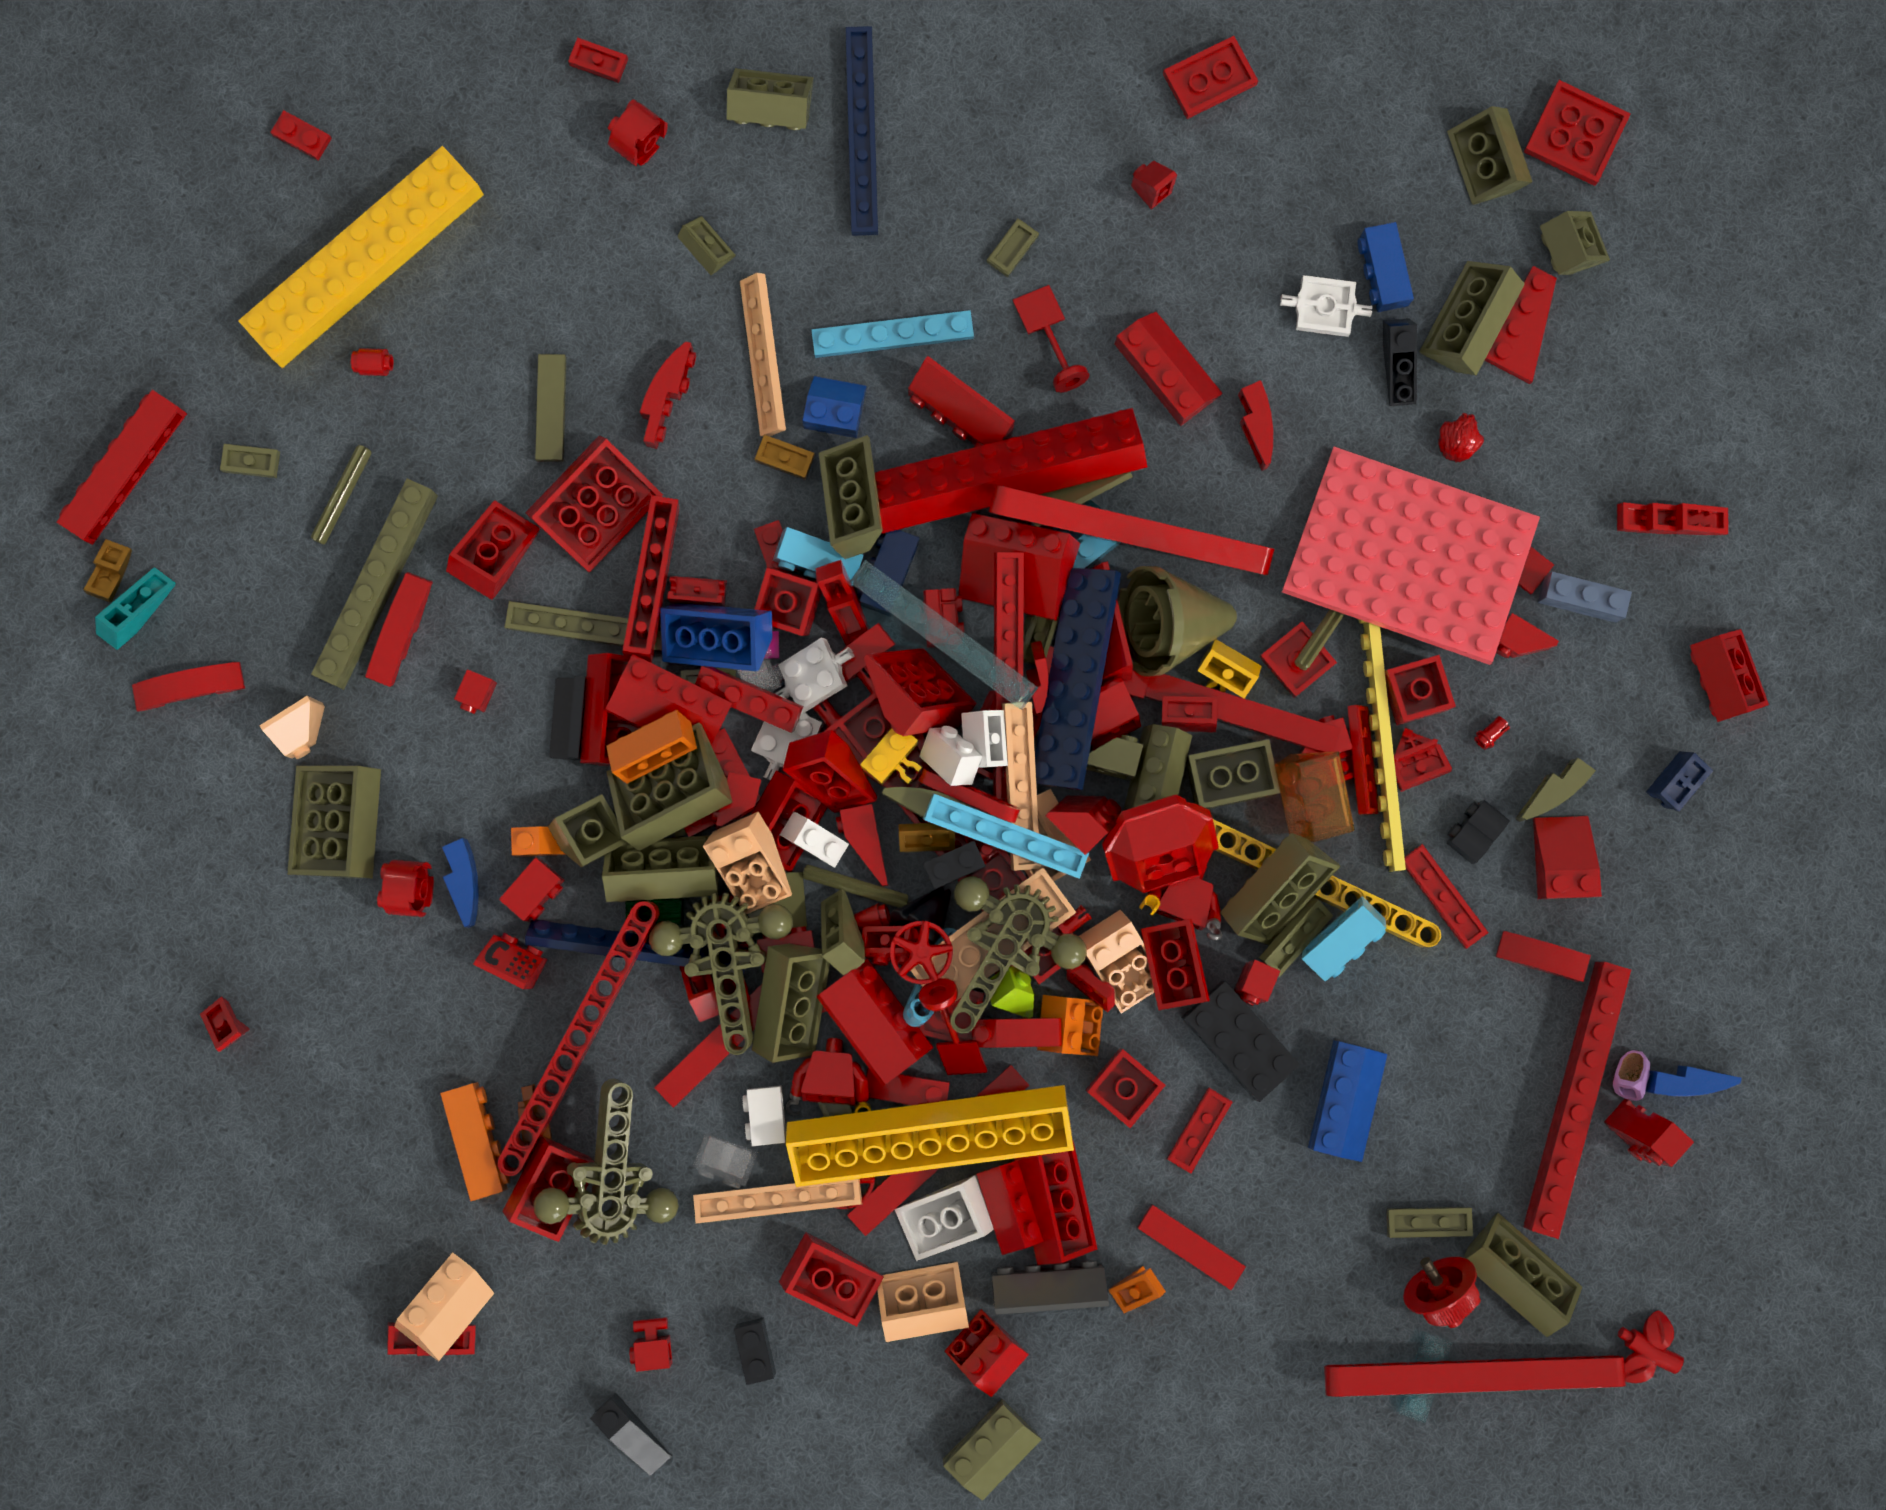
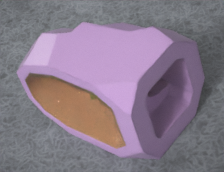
[1613,1050,1650,1101]

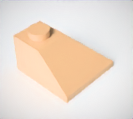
[259,696,325,759]

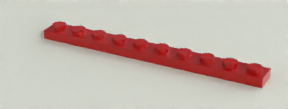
[993,552,1024,822]

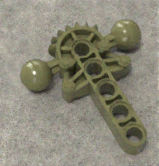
[950,876,1087,1033]
[649,893,793,1055]
[533,1078,679,1245]

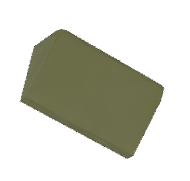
[678,216,736,275]
[1023,614,1060,666]

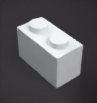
[961,710,1008,768]
[919,726,983,786]
[780,812,849,868]
[743,1085,786,1146]

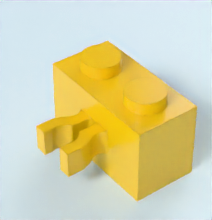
[1198,639,1262,699]
[860,728,922,785]

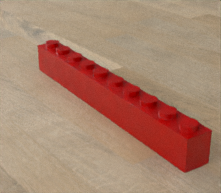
[1523,962,1631,1239]

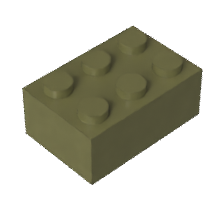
[1186,739,1281,809]

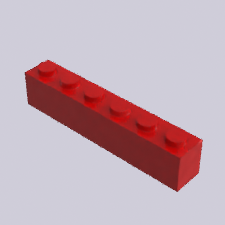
[57,390,187,545]
[623,495,680,663]

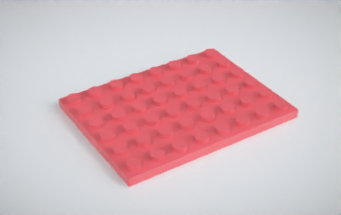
[1282,447,1540,665]

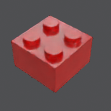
[755,567,822,636]
[1385,655,1456,726]
[1085,1048,1166,1128]

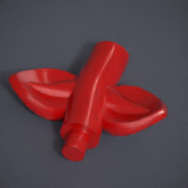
[1618,1310,1684,1383]

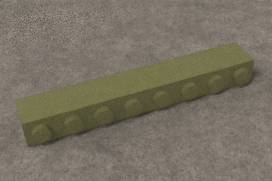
[311,478,438,690]

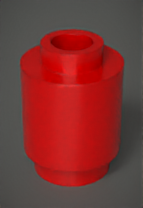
[351,348,394,376]

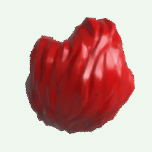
[1438,413,1484,462]

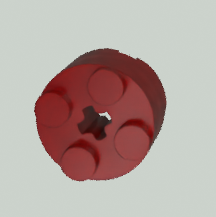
[608,99,668,166]
[377,859,434,917]

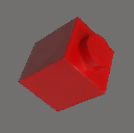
[454,669,497,714]

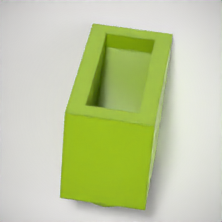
[990,966,1034,1018]

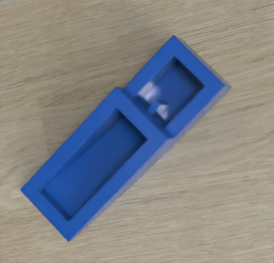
[442,838,479,928]
[1646,1065,1742,1096]

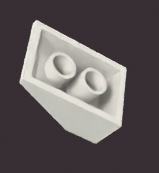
[895,1175,994,1261]

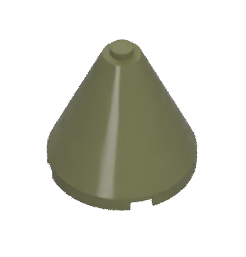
[1118,566,1237,676]

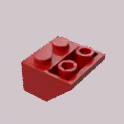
[1091,677,1141,751]
[944,1309,1029,1397]

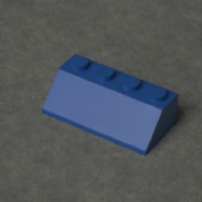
[660,603,772,671]
[1308,1040,1388,1162]

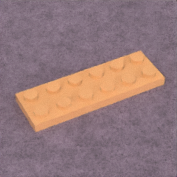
[911,868,1076,1012]

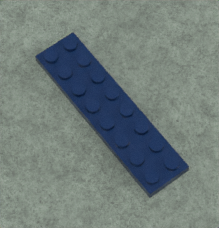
[1035,568,1121,790]

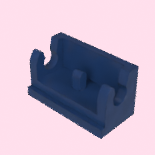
[1646,751,1713,812]

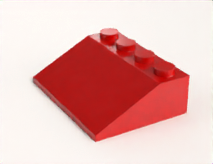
[525,435,663,573]
[959,513,1081,621]
[864,648,977,736]

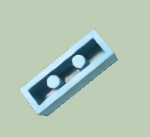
[773,527,864,586]
[1302,896,1386,982]

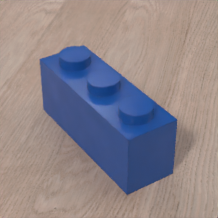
[1358,222,1414,312]

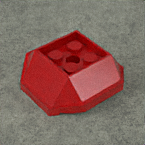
[1102,794,1219,893]

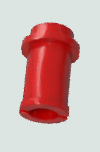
[1474,716,1510,750]

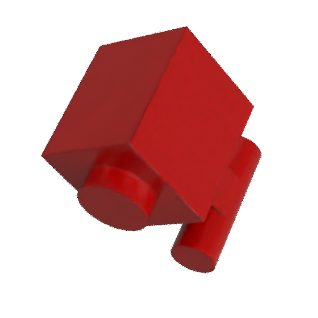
[629,1317,673,1372]

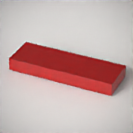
[1167,1087,1233,1173]

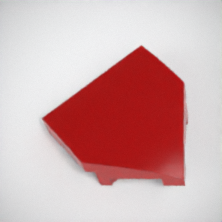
[1394,728,1452,792]

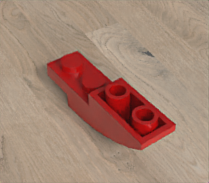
[640,342,696,449]

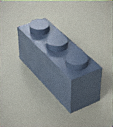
[1538,572,1632,623]

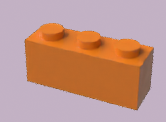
[606,710,697,784]

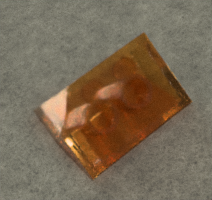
[1275,751,1355,842]

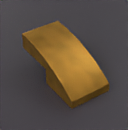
[83,539,132,603]

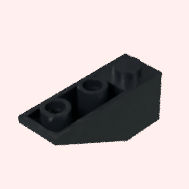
[1383,318,1417,406]

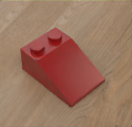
[446,500,540,600]
[782,730,877,813]
[1533,816,1602,899]
[779,1232,884,1327]

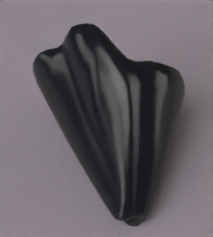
[889,887,951,945]

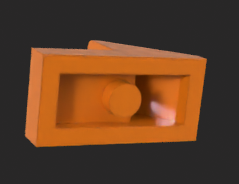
[1109,1266,1166,1313]

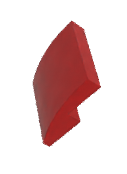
[1026,641,1048,714]

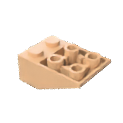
[703,812,792,914]
[1079,910,1154,1013]

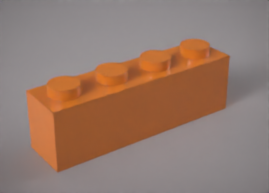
[440,1082,510,1202]

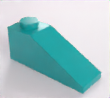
[95,567,176,650]

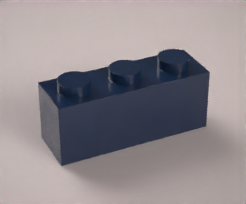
[857,530,919,617]

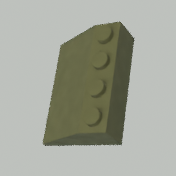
[606,723,733,851]
[287,766,381,879]

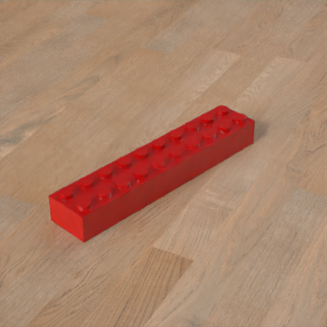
[875,408,1148,534]

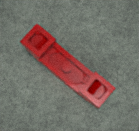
[132,662,245,712]

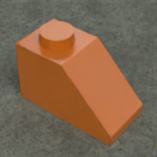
[511,827,566,857]

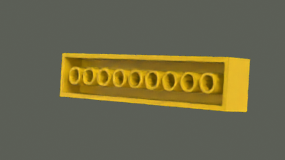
[238,146,484,368]
[786,1085,1074,1187]

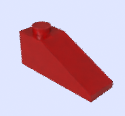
[836,804,888,887]
[972,1018,1062,1048]
[867,1069,950,1105]

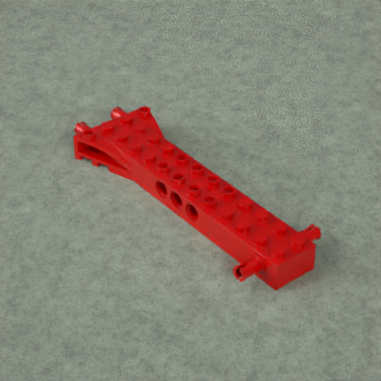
[813,666,1092,985]

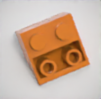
[1037,995,1103,1056]

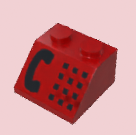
[473,932,548,989]

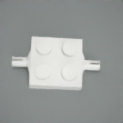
[1280,275,1372,337]
[774,637,854,713]
[751,712,824,780]

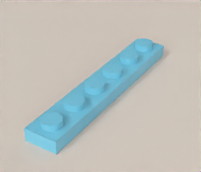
[812,310,974,358]
[923,793,1089,879]

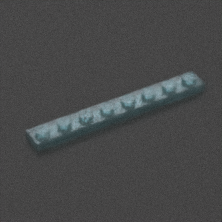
[850,560,1038,710]

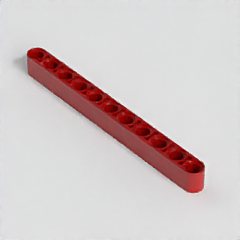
[989,485,1275,575]
[498,901,659,1176]
[1324,1355,1626,1397]

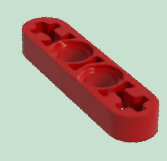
[918,767,1021,823]

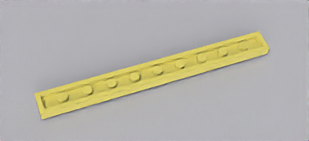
[1358,619,1406,872]

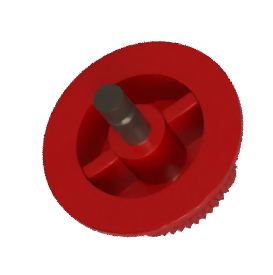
[1403,1257,1481,1328]

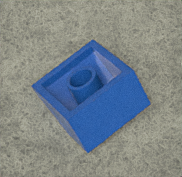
[803,376,867,438]

